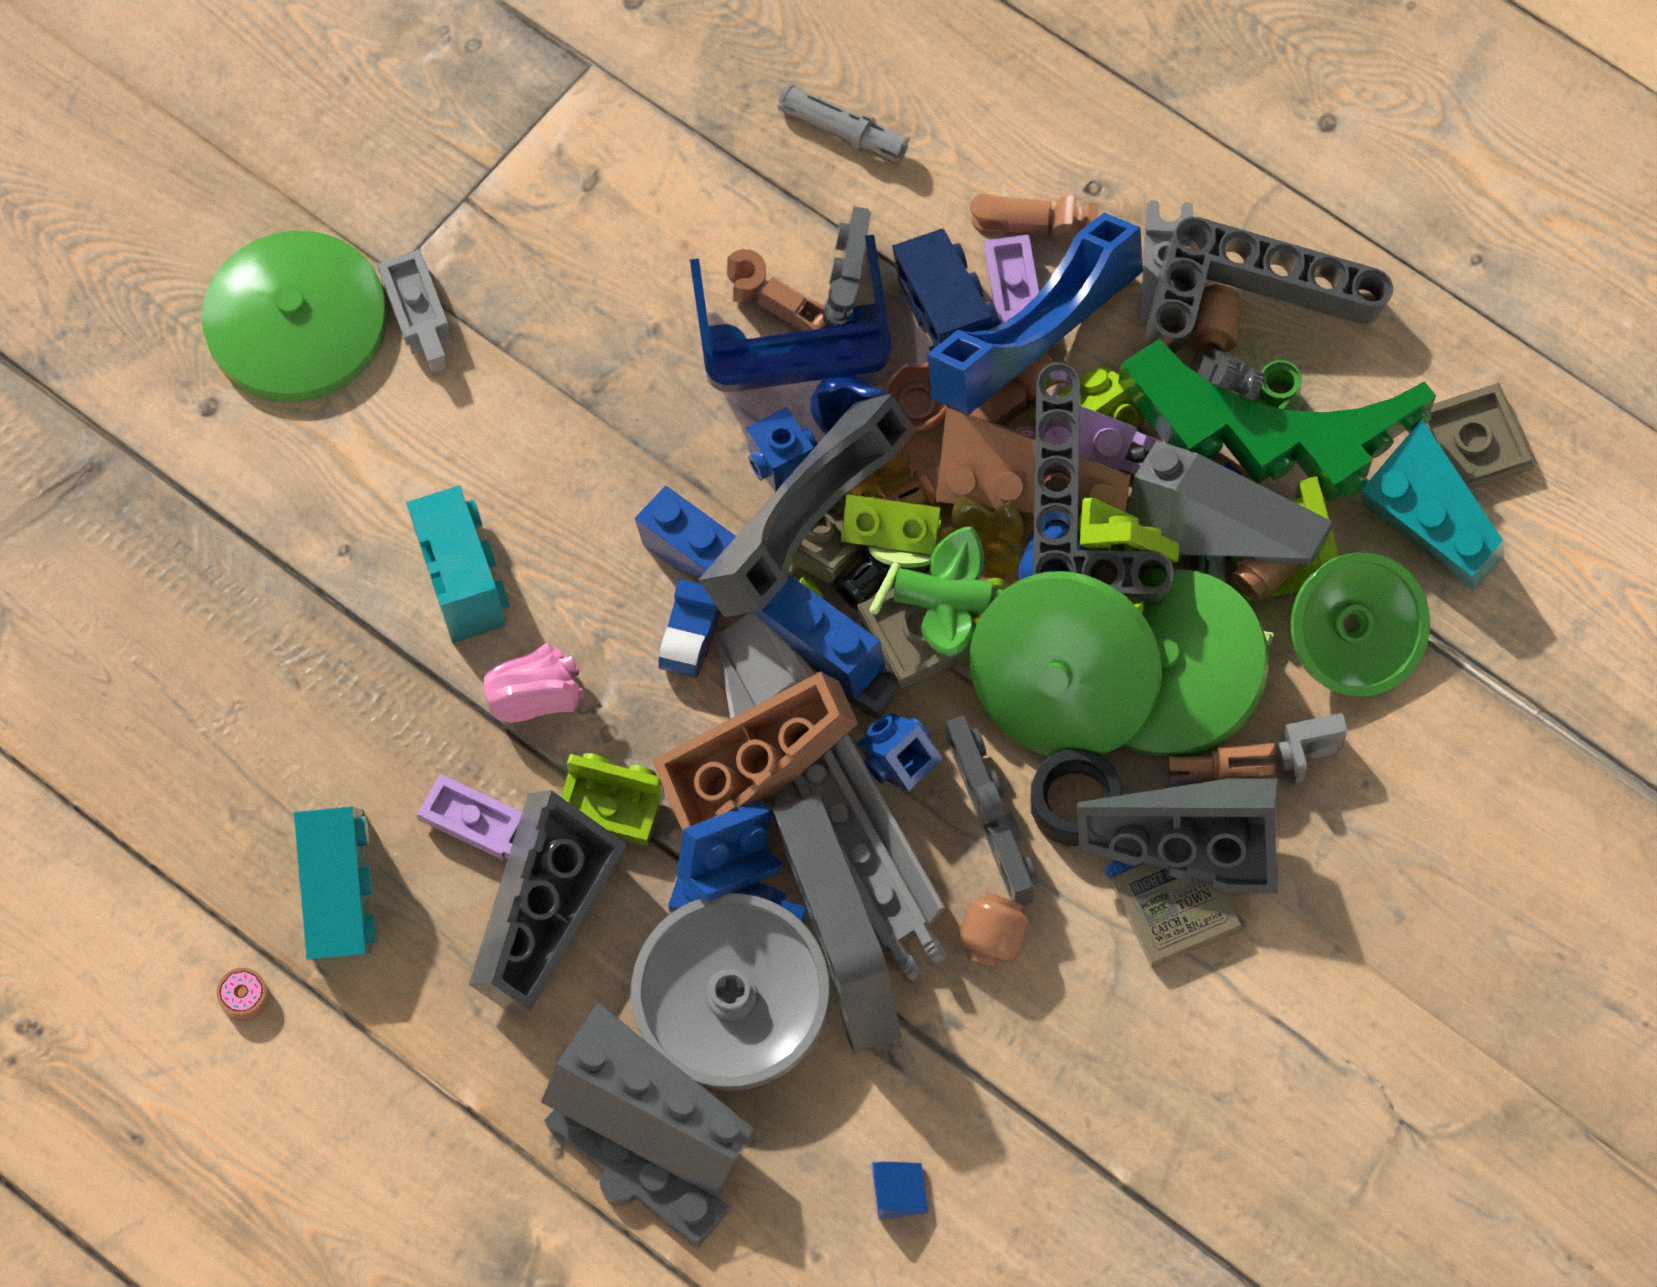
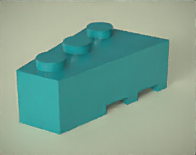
[1361,419,1504,590]
[406,485,510,643]
[294,806,378,960]

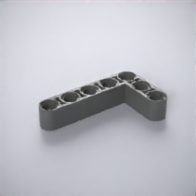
[1145,217,1393,353]
[1033,362,1174,603]
[771,792,901,1053]

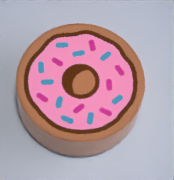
[217,968,268,1020]

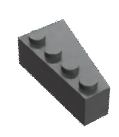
[469,790,627,1011]
[541,1002,754,1197]

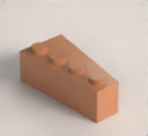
[936,407,1131,517]
[652,672,858,831]

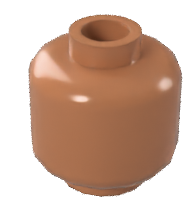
[958,892,1029,969]

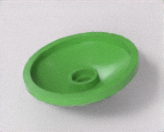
[1291,552,1430,697]

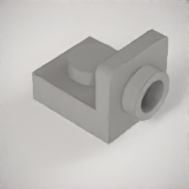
[1277,713,1347,784]

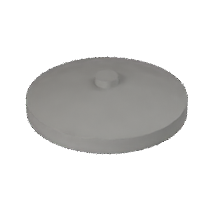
[631,893,830,1091]

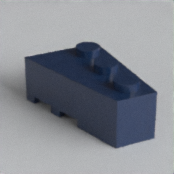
[892,228,1000,352]

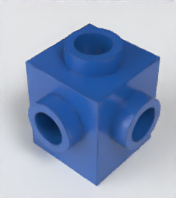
[746,407,817,492]
[856,712,943,791]

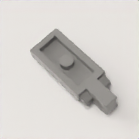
[377,249,451,374]

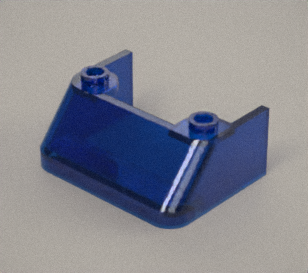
[690,234,891,392]

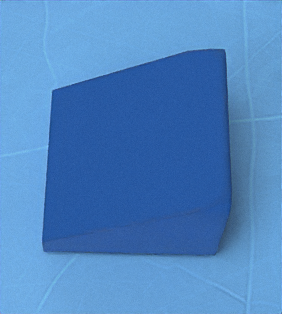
[872,1161,928,1220]

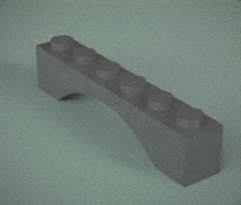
[698,394,917,617]

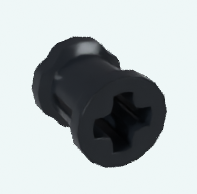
[833,550,896,611]

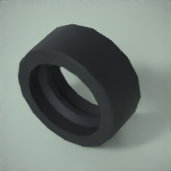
[1030,749,1122,846]

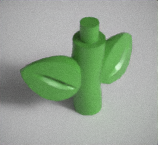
[894,527,1004,657]

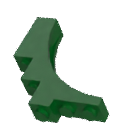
[1118,339,1436,503]

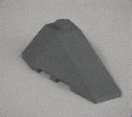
[1127,440,1334,564]
[1077,778,1279,893]

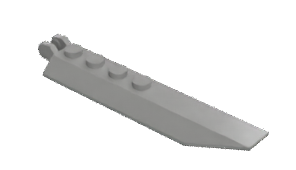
[716,613,947,981]

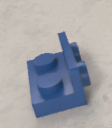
[677,799,782,901]

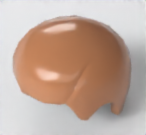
[885,362,948,433]

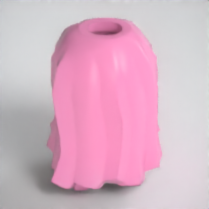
[483,642,584,723]

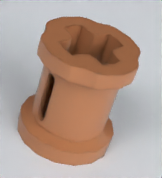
[877,469,938,507]

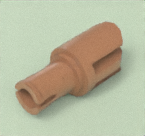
[1167,743,1276,787]

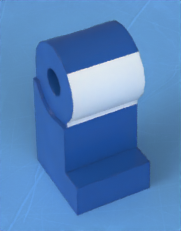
[658,579,721,678]

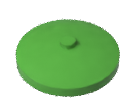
[202,231,387,402]
[1122,569,1269,758]
[970,571,1162,757]

